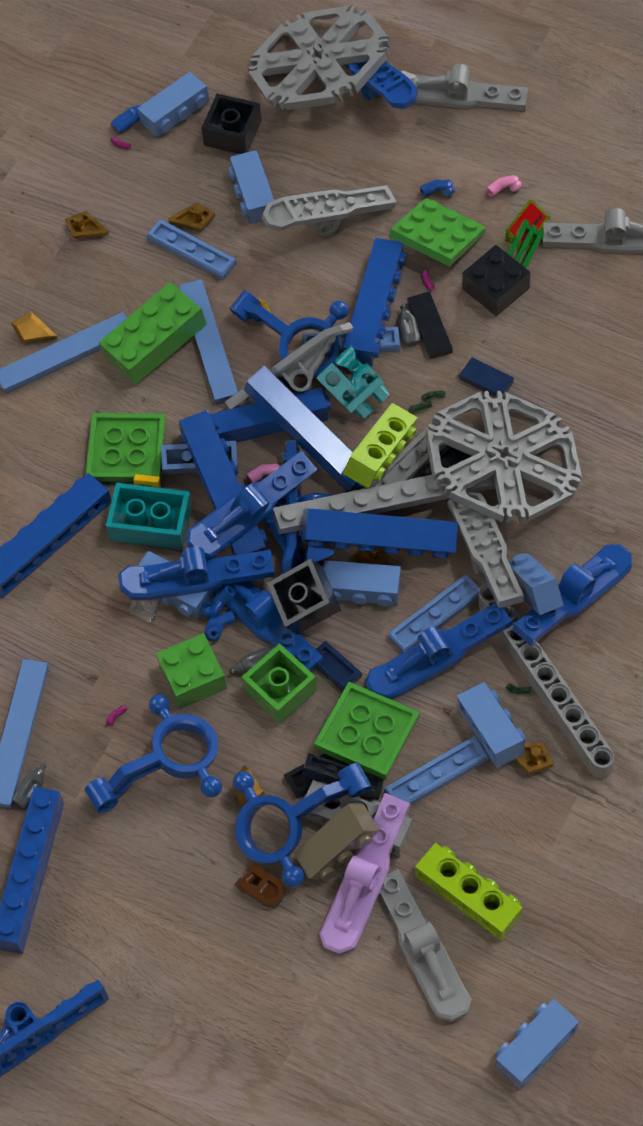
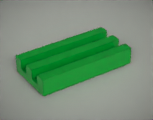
[506,219,544,268]

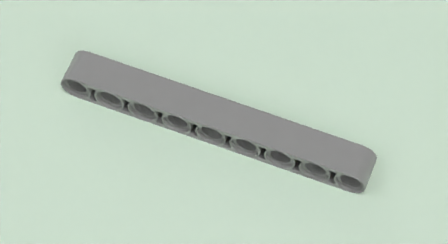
[478,583,614,778]

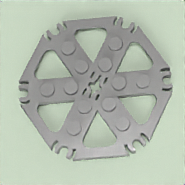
[248,5,390,110]
[425,391,582,523]

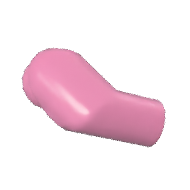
[486,175,522,197]
[246,464,280,484]

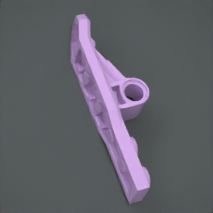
[319,793,411,954]

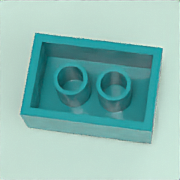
[106,483,193,550]

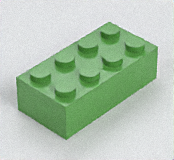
[99,282,207,385]

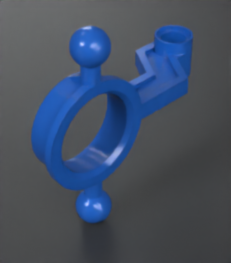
[229,290,349,389]
[84,694,222,813]
[233,763,372,888]

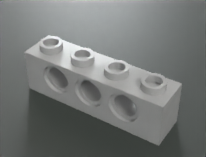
[302,780,413,857]

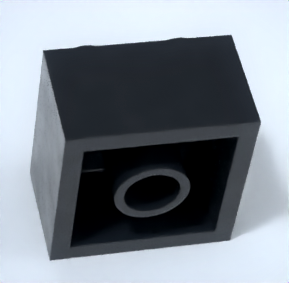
[201,94,262,154]
[462,245,530,317]
[267,559,341,635]

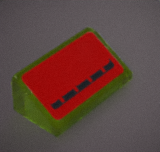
[505,200,550,251]

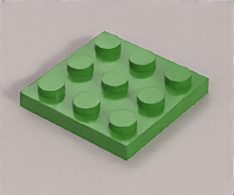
[389,198,486,267]
[86,413,166,482]
[314,682,420,780]

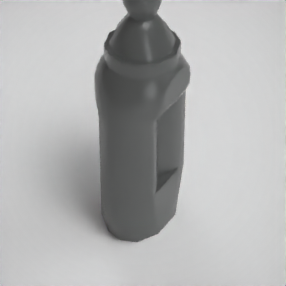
[398,304,421,346]
[229,647,273,674]
[12,763,47,810]

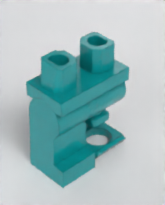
[316,345,390,419]

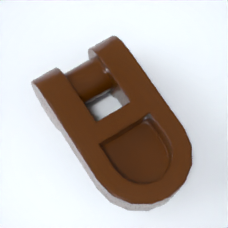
[234,863,284,907]

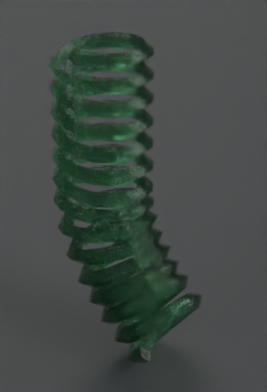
[421,391,446,401]
[408,400,433,413]
[505,683,532,695]

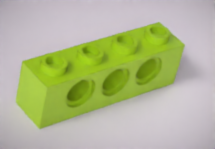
[343,403,418,489]
[415,843,523,941]

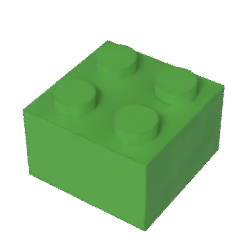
[156,633,227,709]
[241,643,317,724]

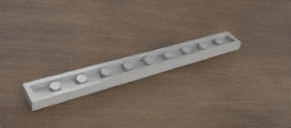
[272,475,496,534]

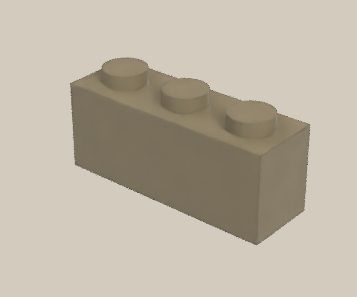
[294,804,379,881]

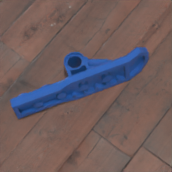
[344,40,418,109]
[263,440,303,574]
[186,450,317,559]
[512,544,632,646]
[118,547,275,600]
[214,580,324,672]
[365,602,513,700]
[0,980,109,1077]

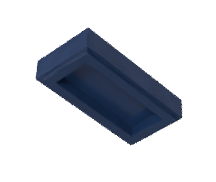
[459,357,514,399]
[316,641,362,692]

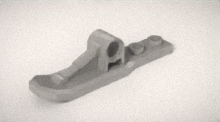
[400,64,528,111]
[261,185,397,237]
[543,208,643,254]
[225,322,354,409]
[448,491,524,608]
[380,869,472,1022]

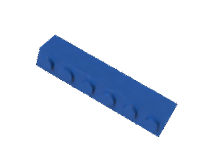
[343,238,407,367]
[179,410,268,555]
[0,473,112,599]
[301,508,458,558]
[0,787,64,954]

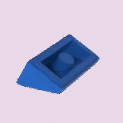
[303,546,334,564]

